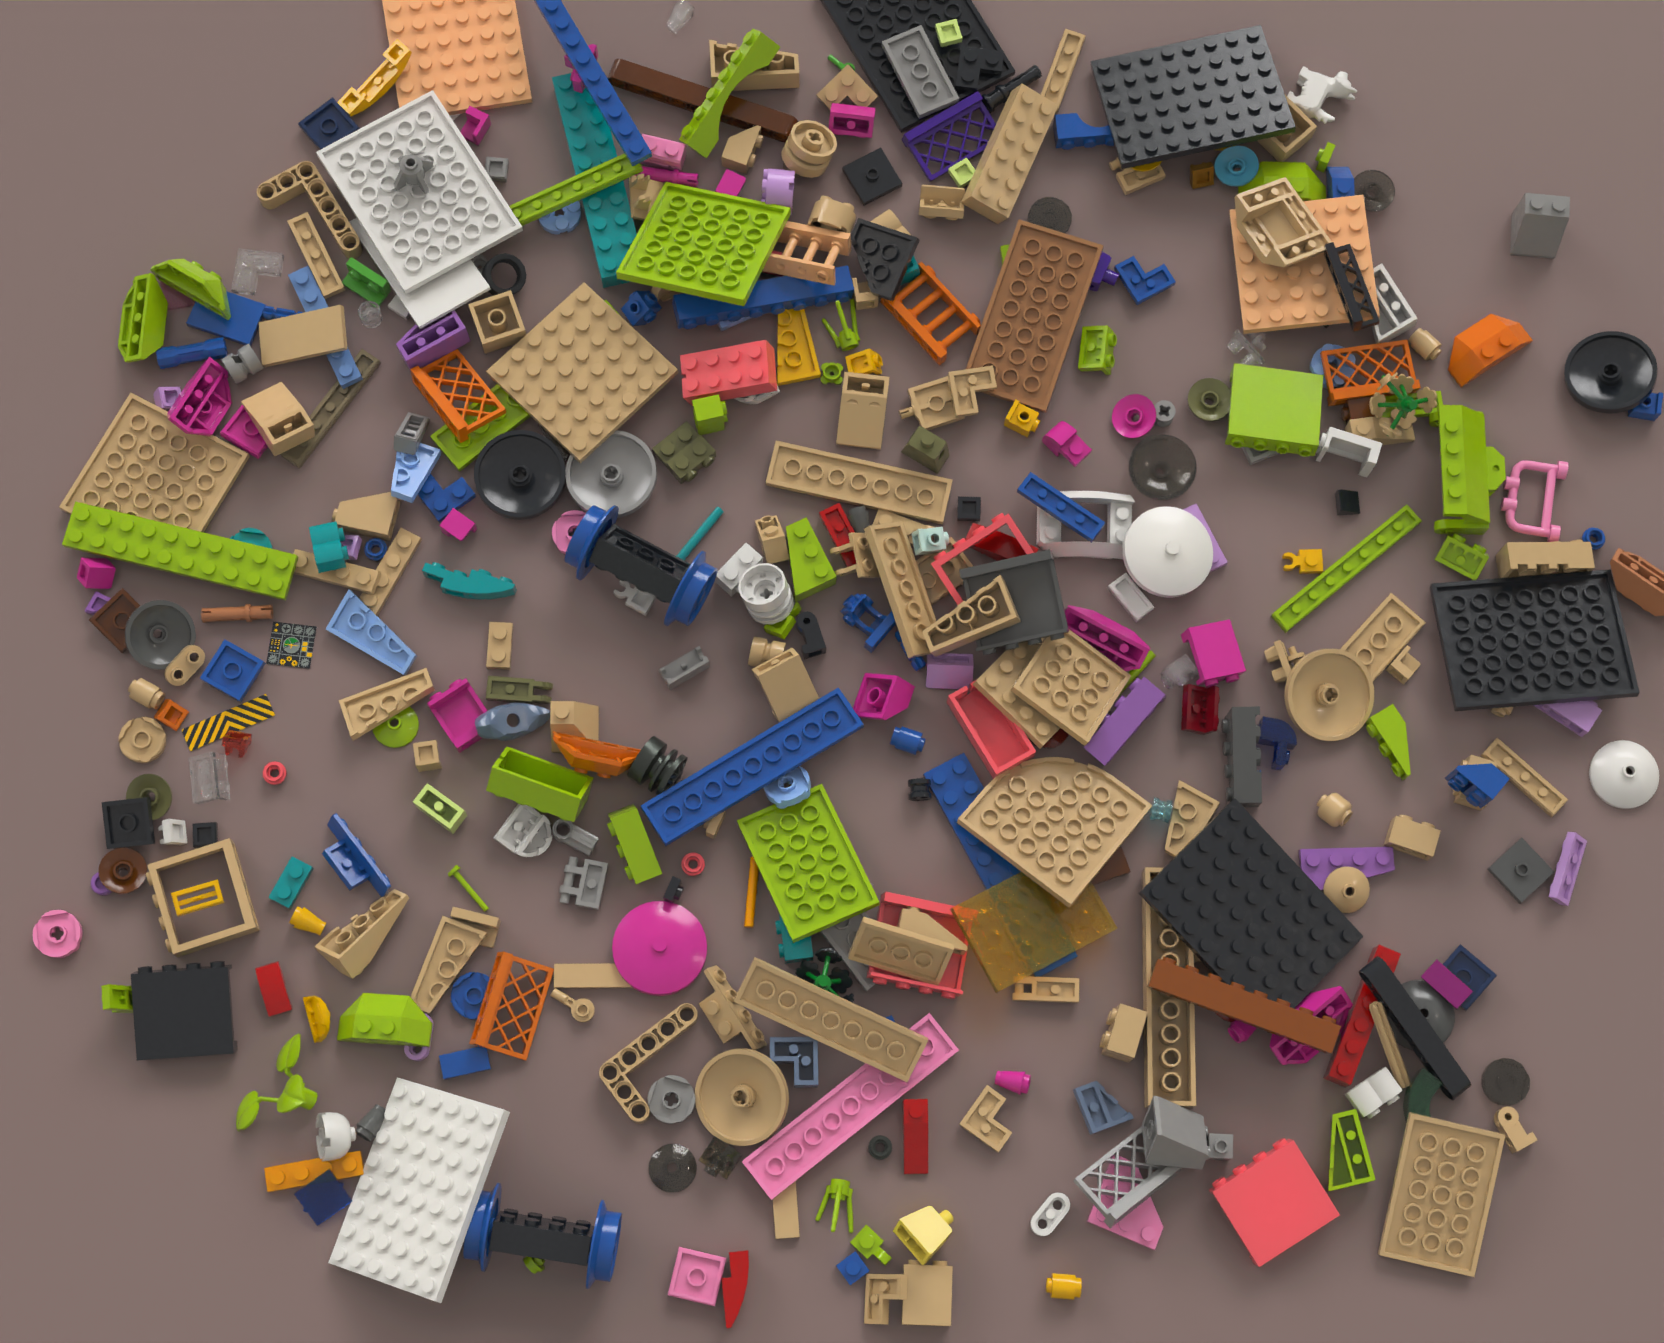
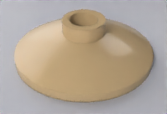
[1323,866,1370,913]

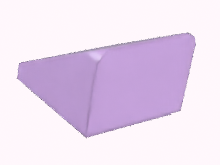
[153,387,181,411]

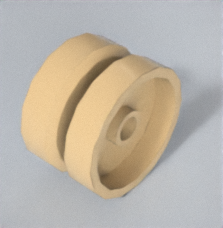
[781,120,837,178]

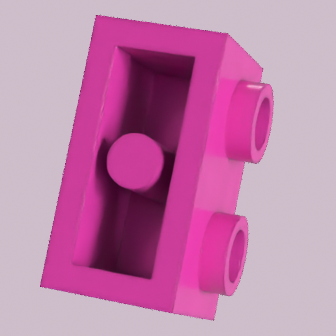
[829,103,876,138]

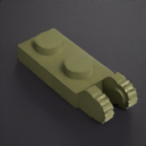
[486,676,553,704]

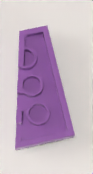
[1299,847,1395,891]

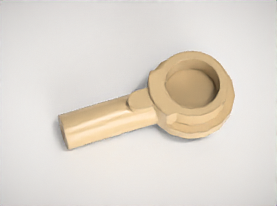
[550,988,595,1022]

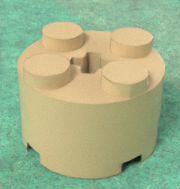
[807,196,856,234]

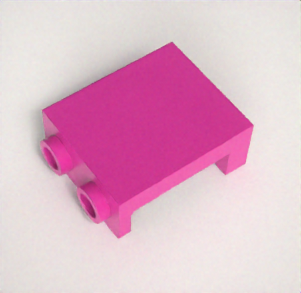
[1181,619,1246,688]
[427,678,487,753]

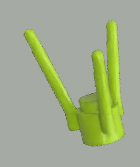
[822,299,860,351]
[815,1178,853,1233]

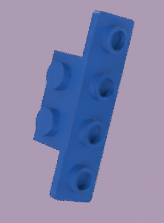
[322,813,391,897]

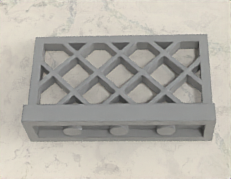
[1074,1126,1182,1228]

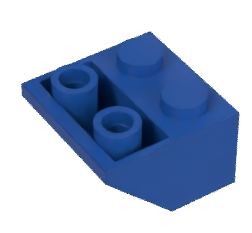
[1445,763,1510,808]

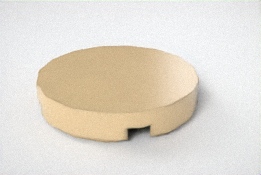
[119,717,166,763]

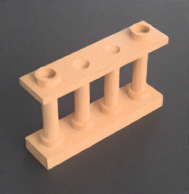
[762,221,851,286]

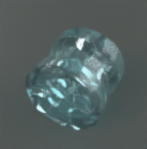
[1149,797,1173,823]

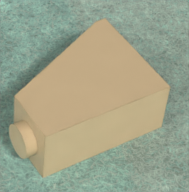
[332,492,401,541]

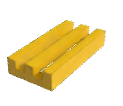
[171,879,225,917]

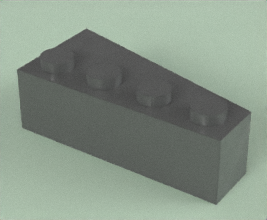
[1221,706,1262,807]

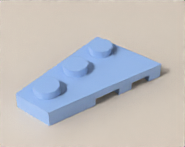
[391,443,441,503]

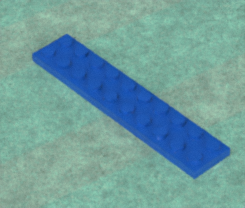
[641,687,864,846]
[923,753,1078,977]

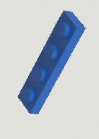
[1017,472,1106,543]

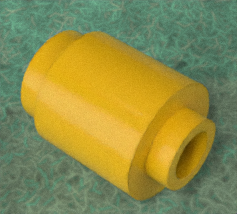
[1046,1273,1082,1300]

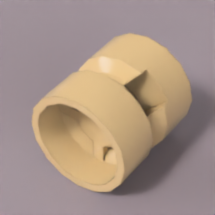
[748,636,786,667]

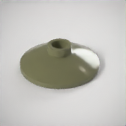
[1187,378,1231,421]
[126,774,172,820]

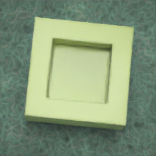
[935,19,962,47]
[948,158,975,188]

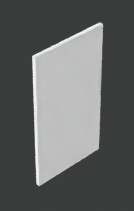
[349,218,491,329]

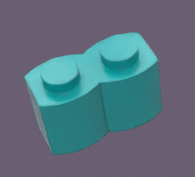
[309,521,349,573]

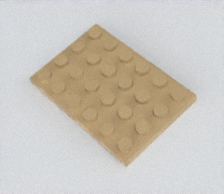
[1378,1112,1506,1277]

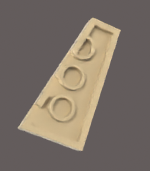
[411,916,487,1014]

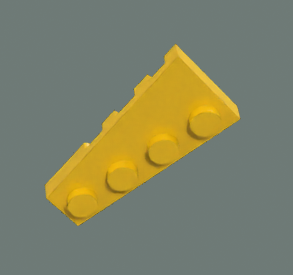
[777,309,821,386]

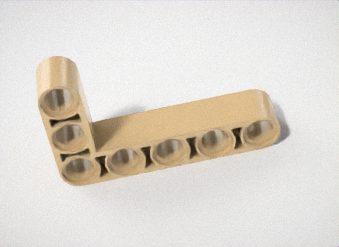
[257,161,363,259]
[599,1003,698,1124]

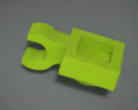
[850,1225,892,1266]

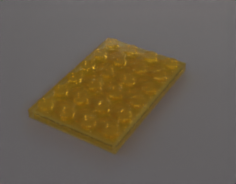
[950,872,1118,993]

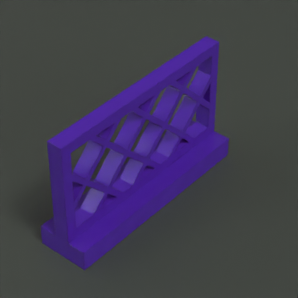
[901,91,996,182]

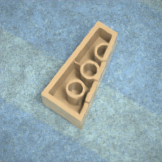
[922,575,1021,657]

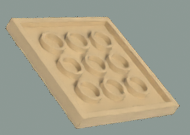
[1010,629,1131,746]
[973,638,1060,749]

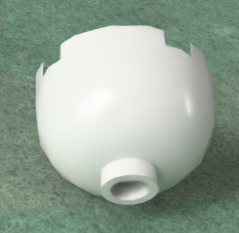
[316,1112,356,1161]

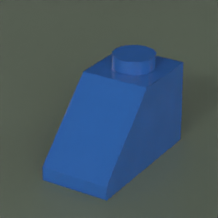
[1326,167,1355,199]

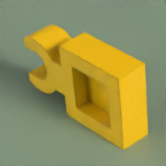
[1282,549,1323,574]

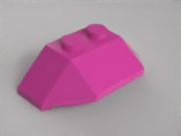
[167,357,232,436]
[1065,605,1150,671]
[1269,986,1353,1065]

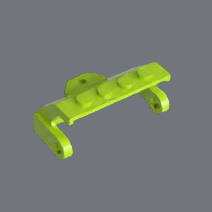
[1429,405,1506,535]

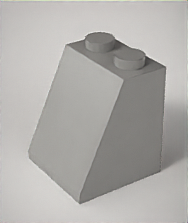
[1510,193,1570,259]
[1142,1096,1211,1169]

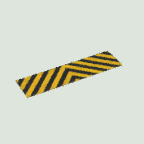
[182,694,275,751]

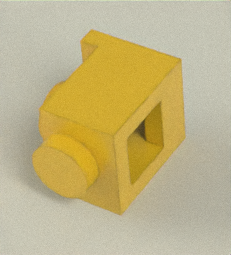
[1004,400,1040,437]

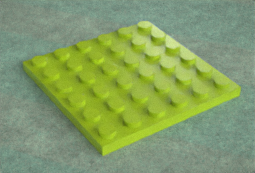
[616,182,791,306]

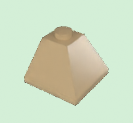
[550,701,599,753]

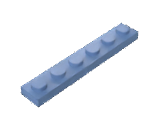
[288,266,363,389]

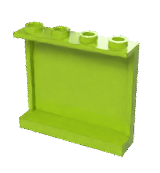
[1225,363,1323,457]

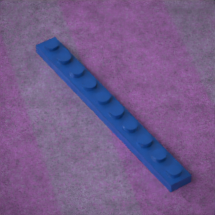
[534,0,652,167]

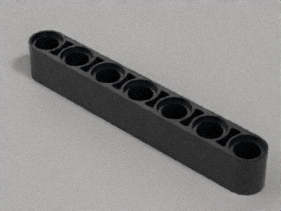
[1359,956,1471,1100]

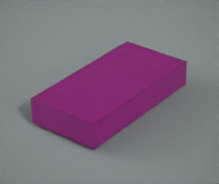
[1421,959,1473,1009]

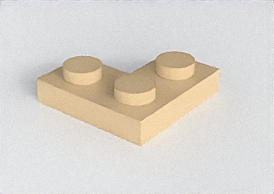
[816,65,878,111]
[948,365,997,418]
[959,1085,1012,1153]
[864,1274,908,1325]

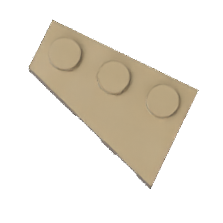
[1165,780,1220,857]

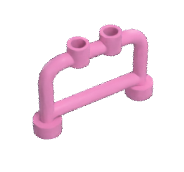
[1501,460,1568,542]

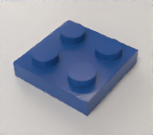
[200,639,266,702]

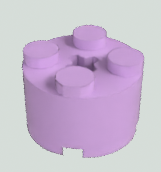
[761,168,795,215]

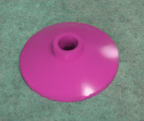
[1112,394,1156,439]

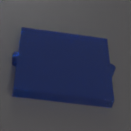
[294,1168,352,1226]

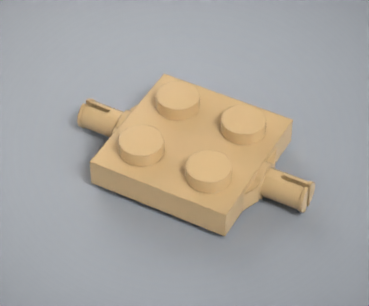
[899,376,965,430]

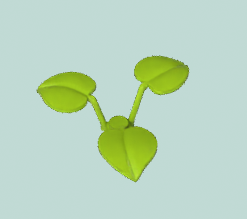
[236,1033,318,1132]

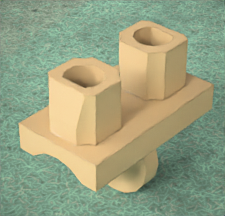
[1264,640,1305,683]

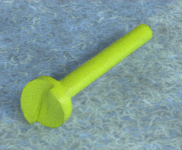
[447,865,489,912]

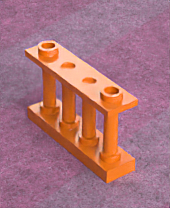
[880,261,981,366]

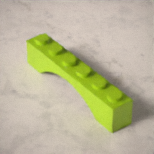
[679,28,780,158]

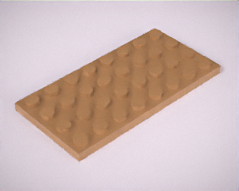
[966,219,1104,413]

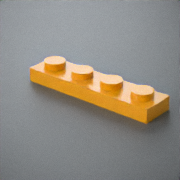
[264,1151,364,1192]

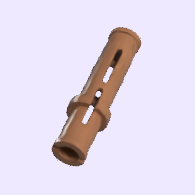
[201,604,273,623]

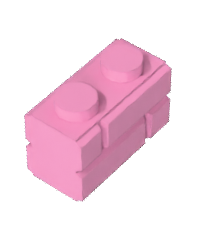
[641,134,686,172]

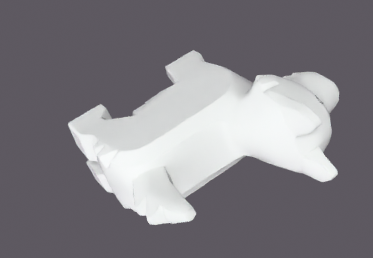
[1287,66,1357,124]

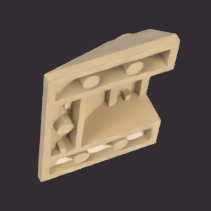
[1234,177,1332,267]

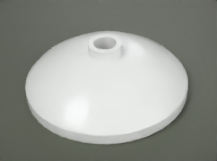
[1589,740,1659,809]

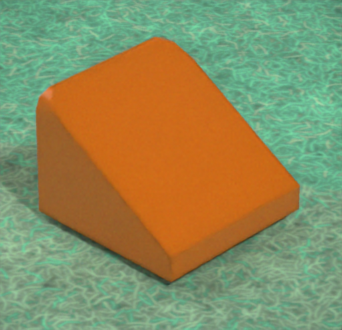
[153,699,189,731]

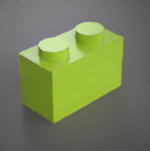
[692,394,728,435]

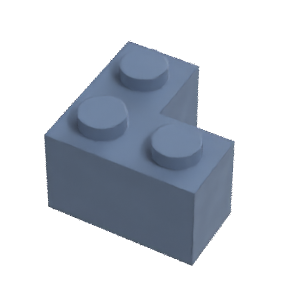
[770,1037,818,1088]

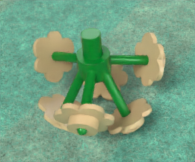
[1369,372,1437,438]

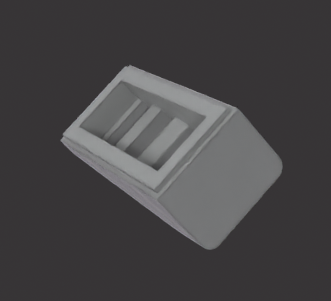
[393,412,430,455]

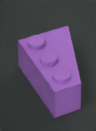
[396,310,471,372]

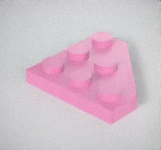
[1087,1155,1163,1250]

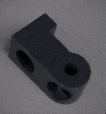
[797,611,826,660]

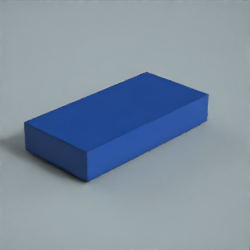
[439,1047,491,1080]

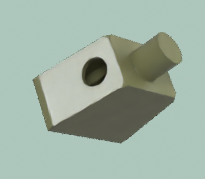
[901,426,949,474]

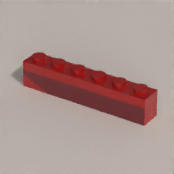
[1323,944,1401,1087]

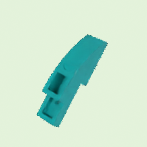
[422,562,517,600]

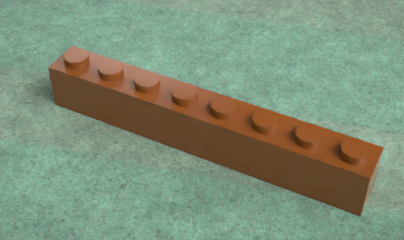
[1147,956,1341,1054]

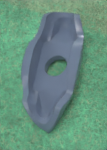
[475,703,550,741]

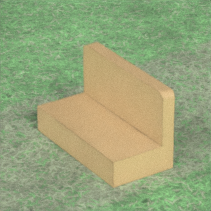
[450,907,501,948]

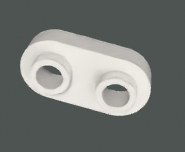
[1030,1193,1070,1236]

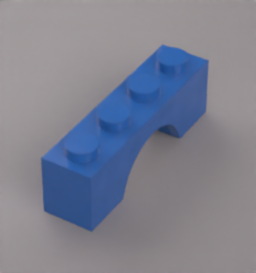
[1053,113,1114,150]

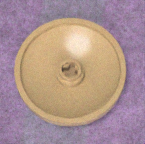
[1284,649,1374,741]
[695,1048,789,1146]

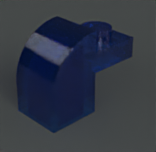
[1257,716,1297,770]

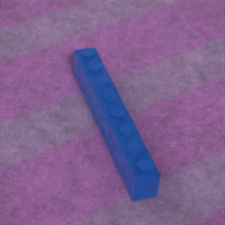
[672,265,854,329]

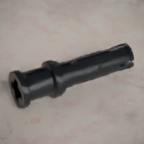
[981,65,1042,113]

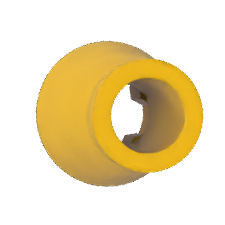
[289,906,326,935]

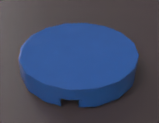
[451,972,490,1020]

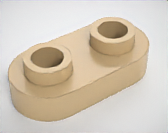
[164,645,205,686]

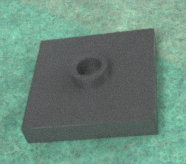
[1487,838,1554,904]

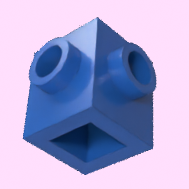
[621,290,662,326]

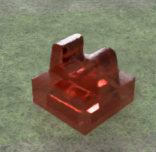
[222,730,252,758]

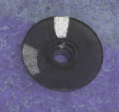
[1354,170,1395,212]
[649,1144,697,1193]

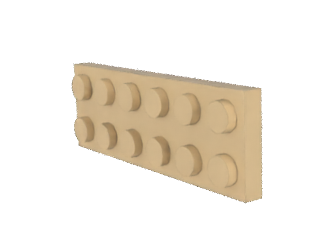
[864,521,936,658]

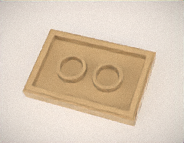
[916,537,973,606]

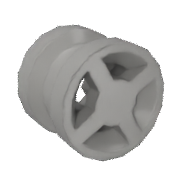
[1155,400,1176,427]

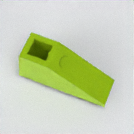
[1366,704,1411,780]

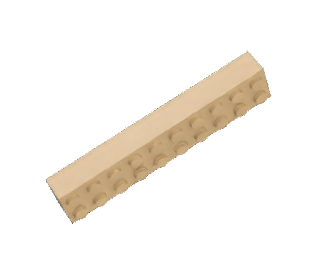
[1142,867,1196,1109]

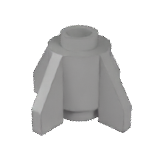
[394,154,434,195]

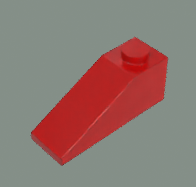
[902,1099,928,1174]

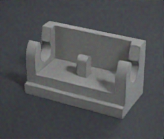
[658,646,710,690]

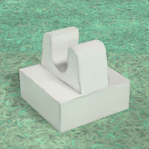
[158,819,187,845]

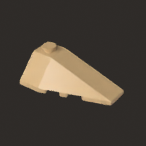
[315,889,409,979]

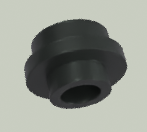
[868,1135,892,1160]

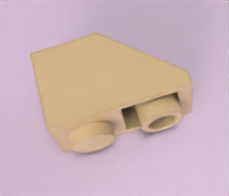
[721,125,764,174]
[755,515,789,564]

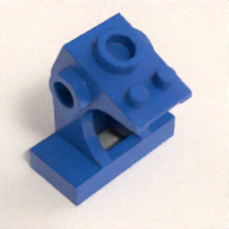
[840,593,896,653]

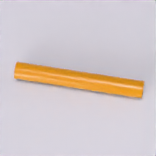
[744,856,759,928]

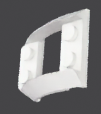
[1036,491,1135,559]

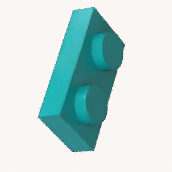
[268,856,314,910]

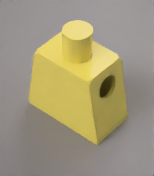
[893,1206,954,1265]

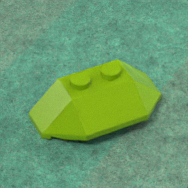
[1238,161,1326,201]
[150,258,231,320]
[118,273,168,363]
[337,993,433,1047]

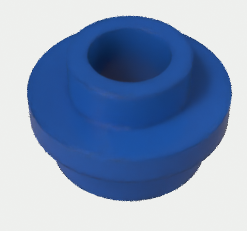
[1582,527,1605,550]
[364,538,387,561]

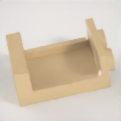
[752,648,819,722]
[901,1260,953,1326]

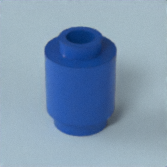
[890,726,926,755]

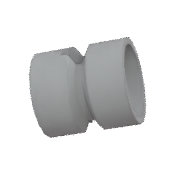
[221,344,264,384]

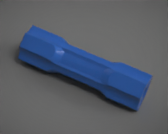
[156,337,228,369]

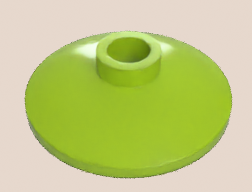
[372,706,419,748]

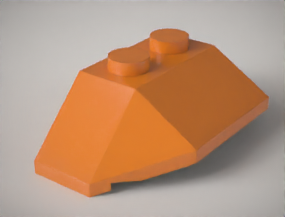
[1448,314,1533,387]
[552,731,641,778]

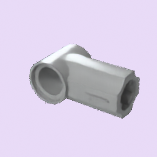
[553,819,599,856]

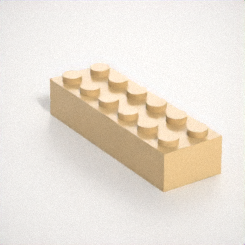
[961,84,1059,224]

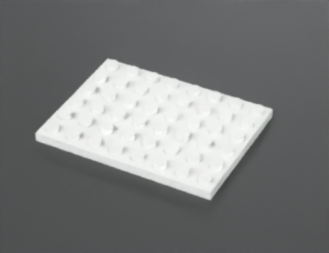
[316,90,523,294]
[328,1077,510,1303]

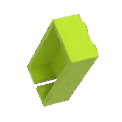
[486,746,594,822]

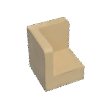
[852,277,879,310]
[1386,645,1421,685]
[413,740,442,772]

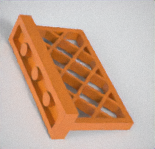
[1320,340,1421,407]
[410,349,506,443]
[469,951,554,1061]

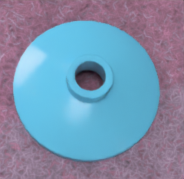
[1214,146,1259,187]

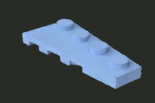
[326,589,417,675]

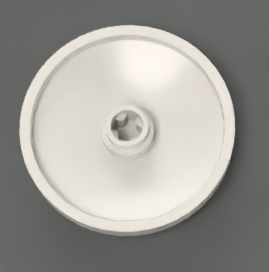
[1122,507,1213,598]

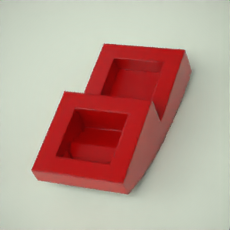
[255,961,292,1017]

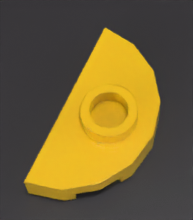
[303,996,330,1043]

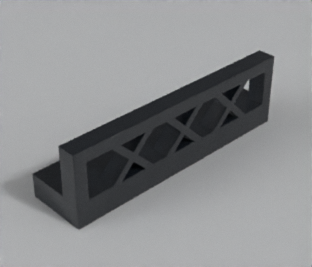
[1324,242,1380,332]

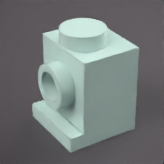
[911,527,949,556]

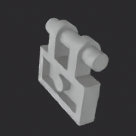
[559,856,609,910]

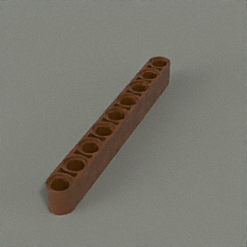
[608,59,798,143]

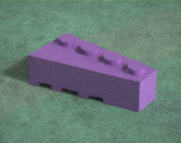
[1083,677,1166,766]

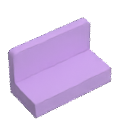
[926,653,974,689]

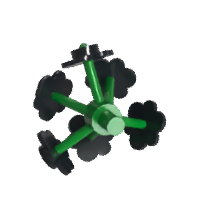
[795,947,854,1003]

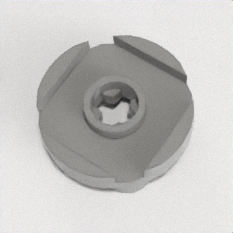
[647,1075,695,1124]

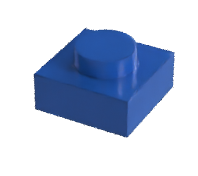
[836,1251,870,1285]

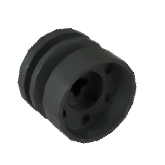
[627,736,688,796]

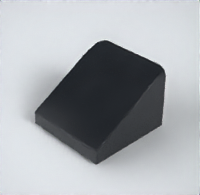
[1335,489,1360,515]

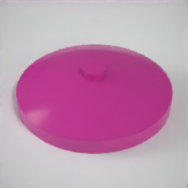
[612,901,707,996]

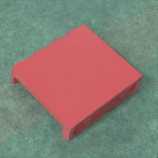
[866,892,977,999]
[1209,1138,1340,1267]

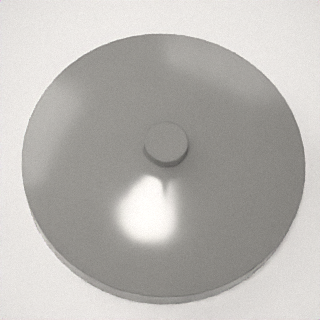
[565,430,657,518]

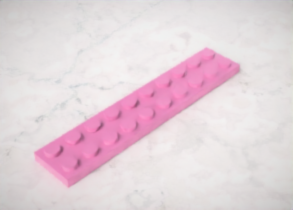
[742,1013,959,1200]

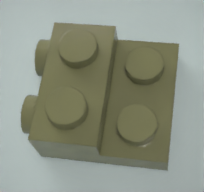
[652,421,716,484]

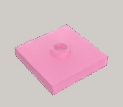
[668,1247,726,1307]

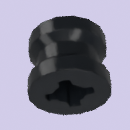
[908,778,932,801]

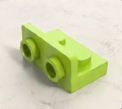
[1078,325,1117,375]
[1435,533,1489,580]

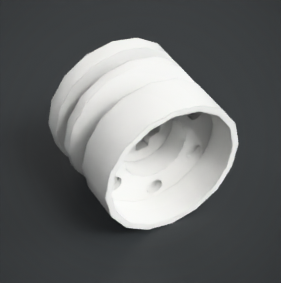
[738,563,794,624]

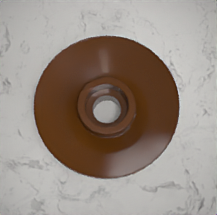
[98,848,147,894]

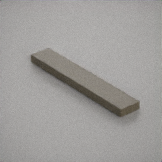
[280,349,381,469]

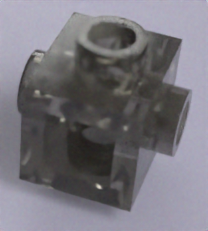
[698,1136,743,1179]

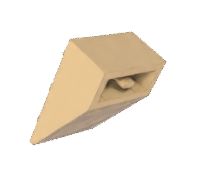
[836,372,890,450]
[241,382,315,457]

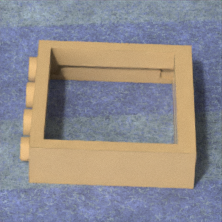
[146,838,260,957]

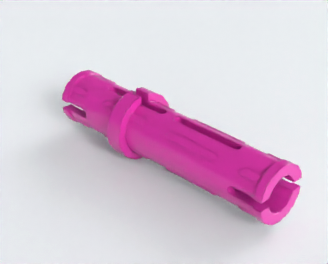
[635,166,699,188]

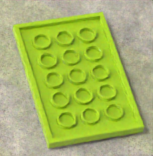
[737,784,880,943]

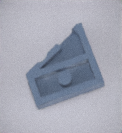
[1073,1081,1134,1135]

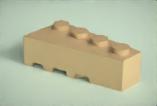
[709,40,800,91]
[1495,539,1595,578]

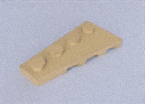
[339,668,435,741]

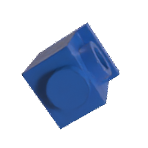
[1628,392,1663,421]

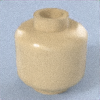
[1317,793,1353,827]

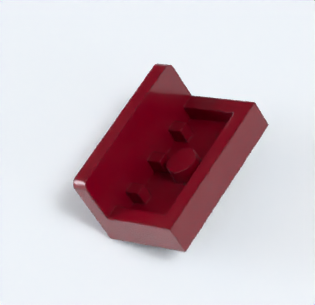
[1181,684,1220,735]

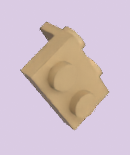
[919,185,965,220]

